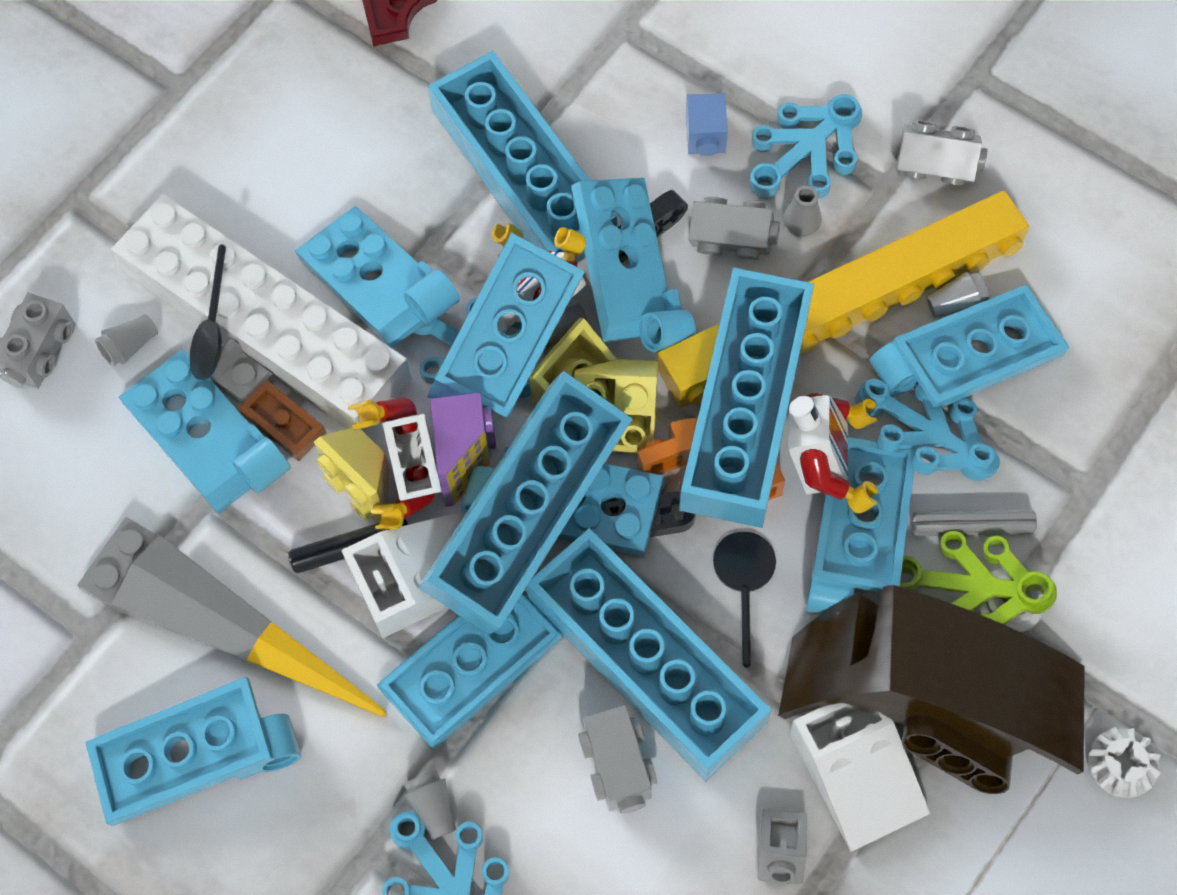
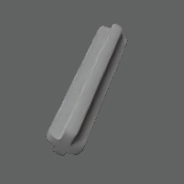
[911,510,1037,536]

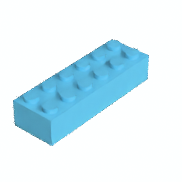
[428,51,617,262]
[679,267,814,528]
[418,371,633,635]
[527,528,772,782]

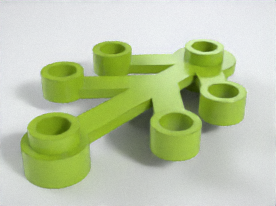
[900,531,1057,625]

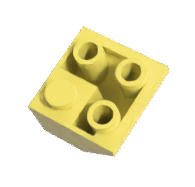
[574,359,658,453]
[314,427,390,523]

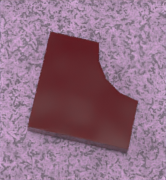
[362,0,437,47]

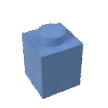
[686,93,728,156]

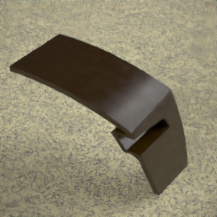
[778,585,1085,794]

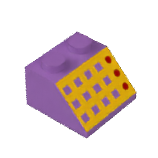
[430,393,496,507]

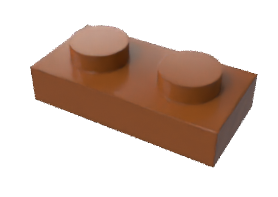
[238,380,327,461]

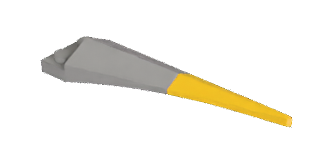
[77,517,386,717]

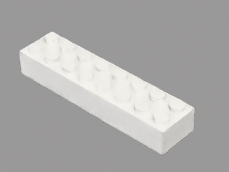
[111,194,412,434]

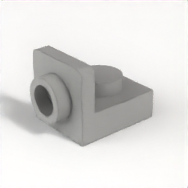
[211,338,275,404]
[758,809,807,885]

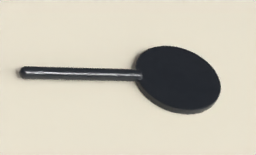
[190,244,226,380]
[713,532,776,668]

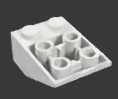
[341,512,464,638]
[789,703,930,852]

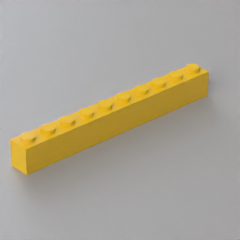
[657,190,1030,408]

